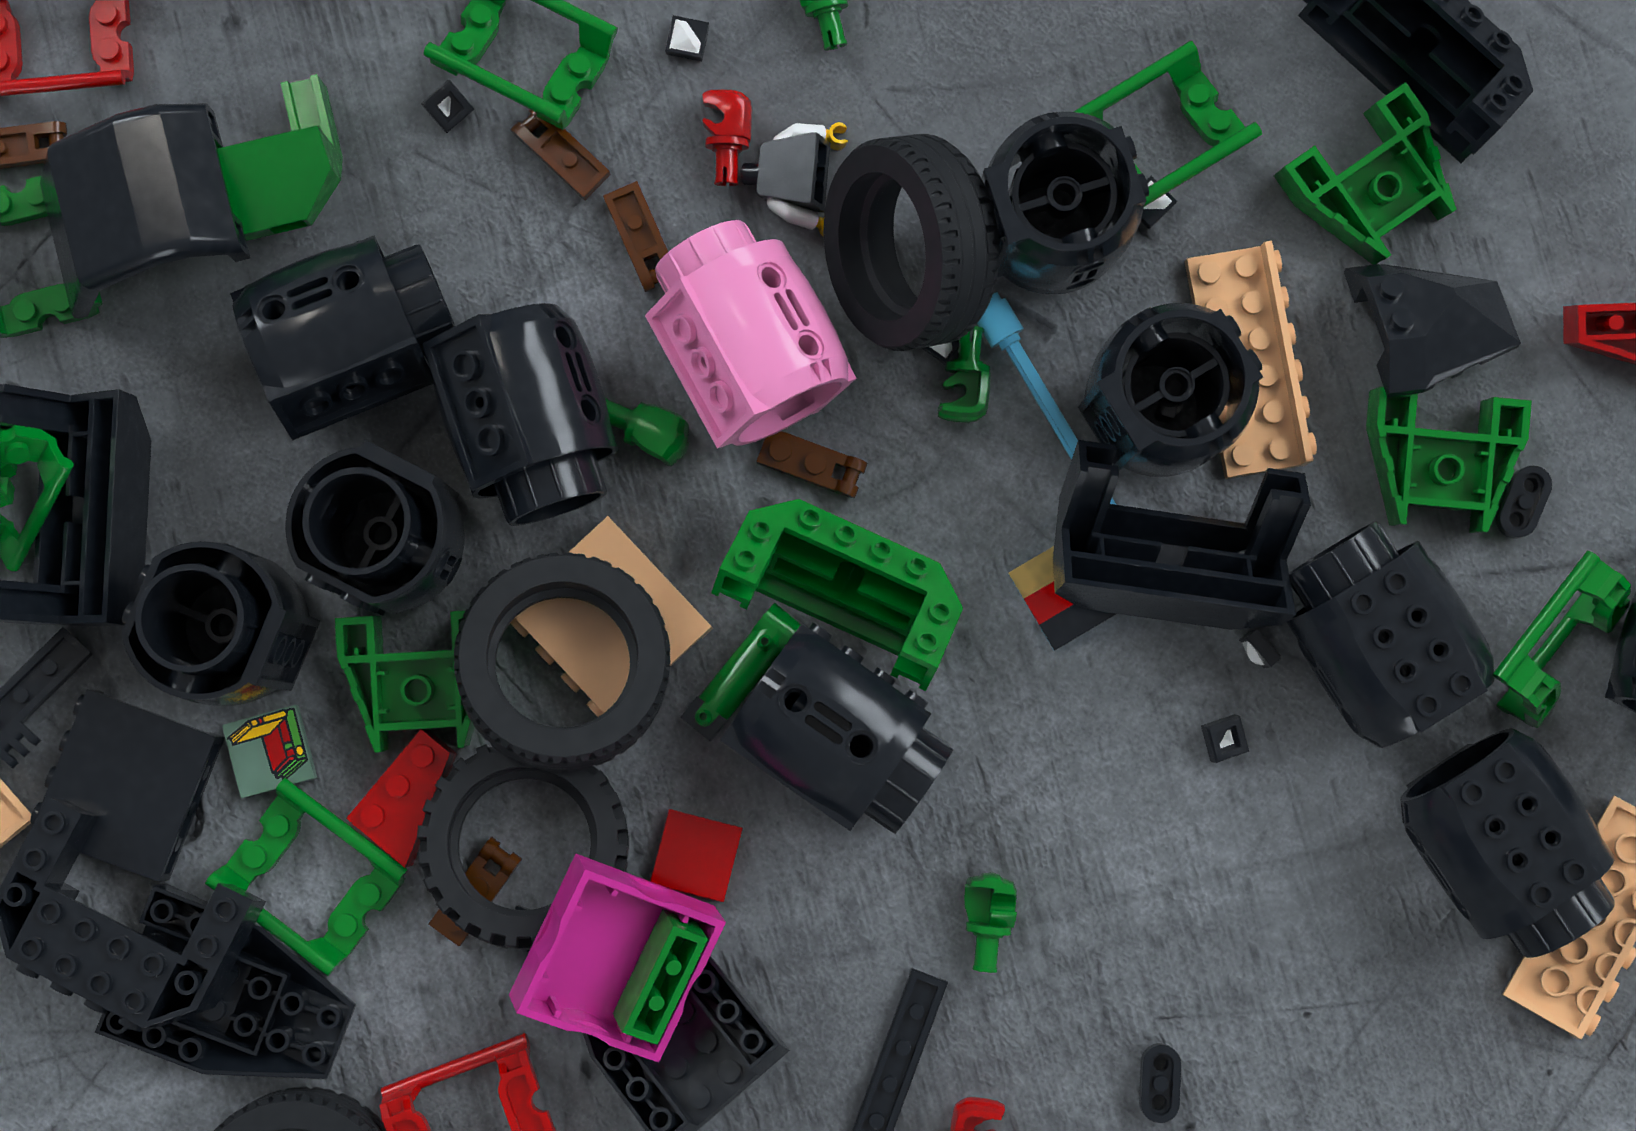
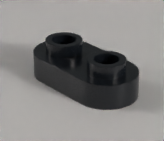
[1496,465,1552,539]
[1139,1043,1181,1123]

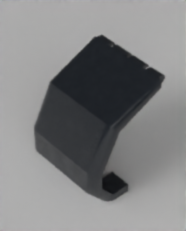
[40,103,250,319]

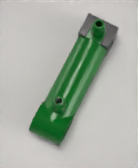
[680,603,801,741]

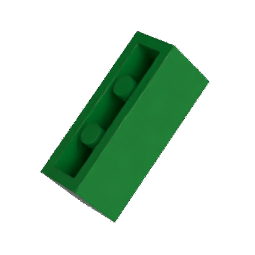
[613,909,708,1045]

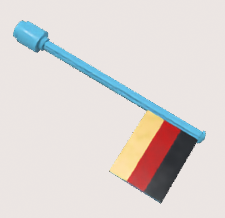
[977,292,1116,651]

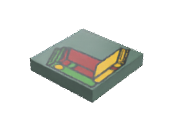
[222,705,317,799]

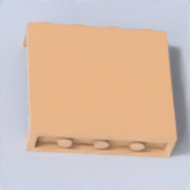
[511,516,713,717]

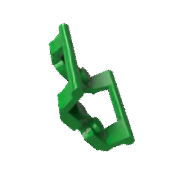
[423,0,618,130]
[1074,41,1262,207]
[0,176,103,338]
[0,425,74,571]
[1493,550,1631,728]
[205,778,408,976]

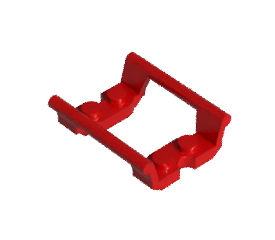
[0,0,134,96]
[379,1033,556,1131]

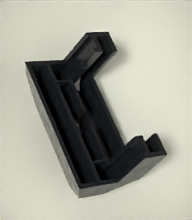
[1298,0,1533,163]
[0,384,151,626]
[1053,440,1311,630]

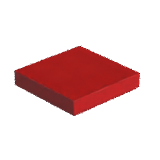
[650,809,743,902]

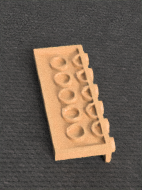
[1185,241,1317,479]
[1502,796,1636,1039]

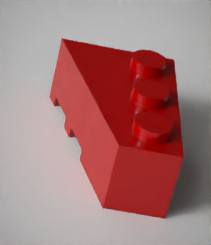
[1563,303,1636,365]
[346,729,457,868]

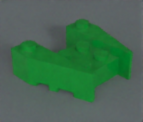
[1273,82,1457,265]
[1366,386,1532,533]
[335,611,475,753]

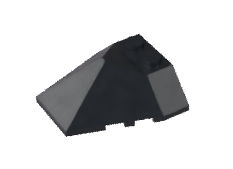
[1344,264,1521,397]

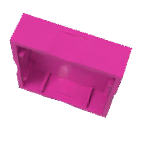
[509,854,726,1063]

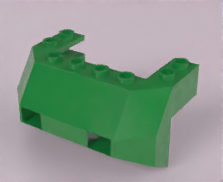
[217,74,343,241]
[711,499,963,691]

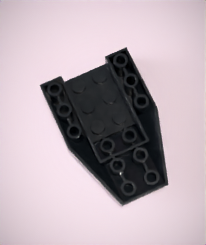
[95,883,356,1079]
[583,956,790,1131]

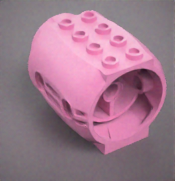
[645,220,857,449]

